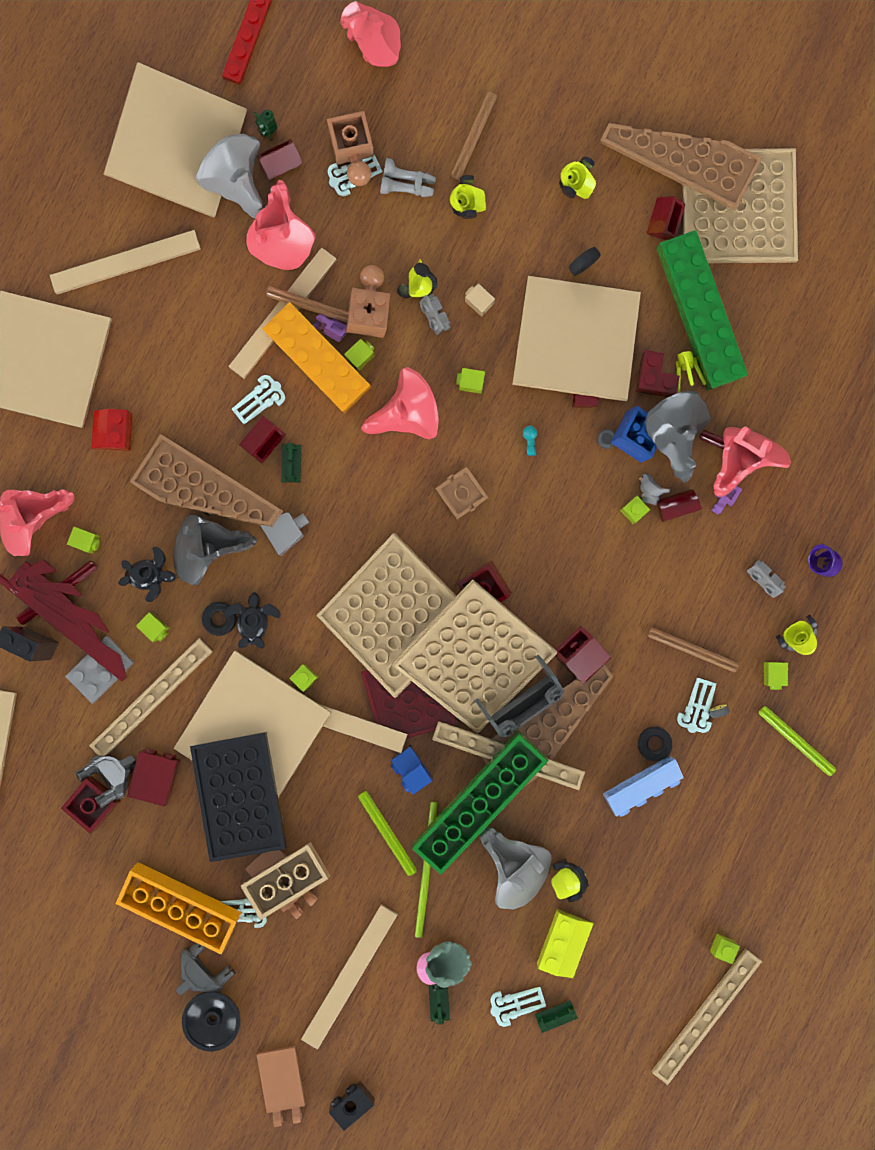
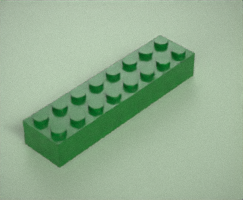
[656,230,748,391]
[412,730,548,875]

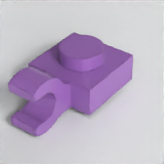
[313,314,347,342]
[711,486,742,515]

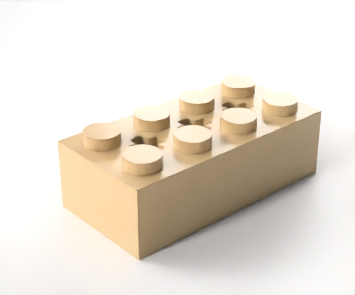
[241,842,331,920]

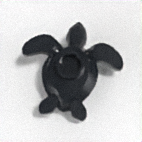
[118,547,177,602]
[224,592,281,649]

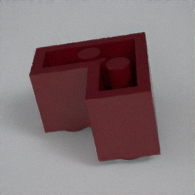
[635,350,680,397]

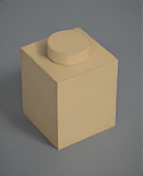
[465,283,495,317]

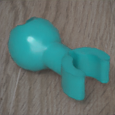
[522,425,537,456]

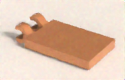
[245,850,318,919]
[257,1045,306,1127]

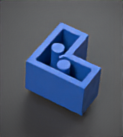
[611,406,657,463]
[391,745,433,794]

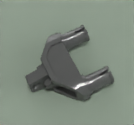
[75,755,136,808]
[176,942,236,996]

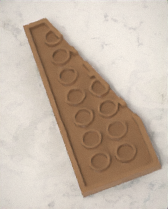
[600,123,762,211]
[130,434,283,527]
[482,665,613,785]

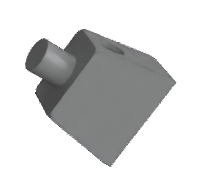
[261,512,309,556]

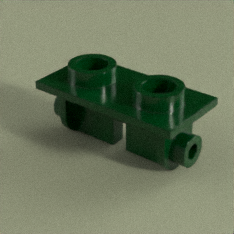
[254,110,277,141]
[281,443,301,483]
[429,984,450,1025]
[535,1000,578,1033]

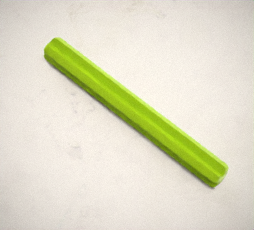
[759,706,836,776]
[358,791,417,876]

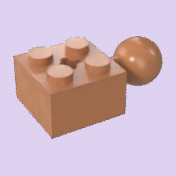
[327,111,374,186]
[346,265,390,338]

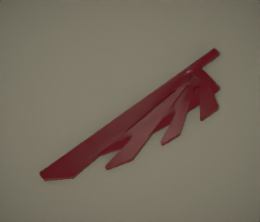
[0,559,127,682]

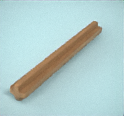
[451,91,497,180]
[266,286,348,323]
[648,628,739,672]

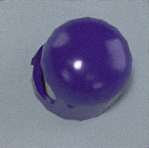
[808,544,843,577]

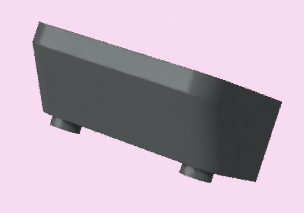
[474,654,564,737]

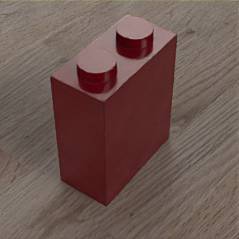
[127,748,180,807]

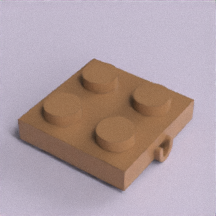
[435,467,488,520]

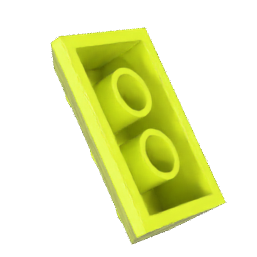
[537,909,594,978]

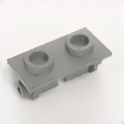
[419,294,451,336]
[746,559,786,598]

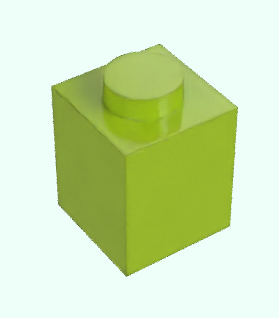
[344,339,375,372]
[456,368,485,394]
[620,496,650,524]
[67,527,100,554]
[136,612,169,642]
[764,662,788,690]
[289,664,318,692]
[710,933,740,964]

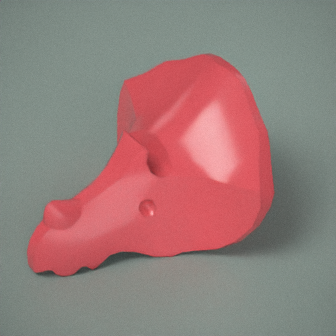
[340,1,401,67]
[246,180,316,270]
[361,367,439,439]
[714,426,791,498]
[0,489,75,556]

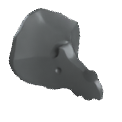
[645,391,711,482]
[173,515,257,586]

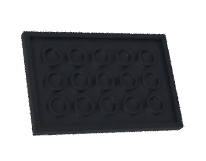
[190,732,287,862]

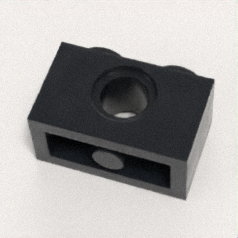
[329,1081,375,1131]

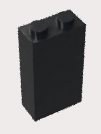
[0,626,59,662]

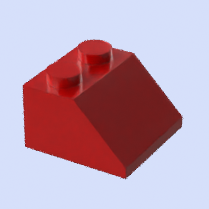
[91,409,132,451]

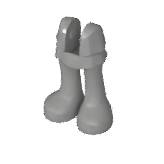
[380,158,436,197]

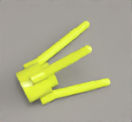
[675,351,706,393]

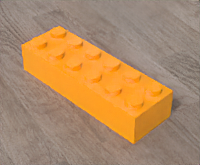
[262,302,372,414]
[116,862,242,954]

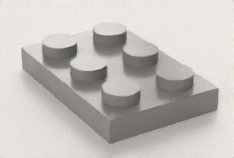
[65,636,135,704]

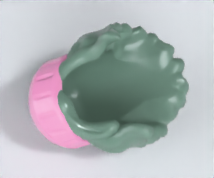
[416,941,472,988]

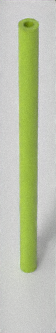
[415,801,438,938]

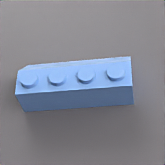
[603,756,683,817]

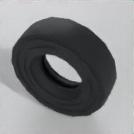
[569,247,601,276]
[202,602,237,636]
[638,727,673,761]

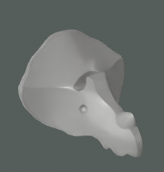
[196,134,264,219]
[479,828,552,910]

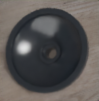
[182,992,241,1052]

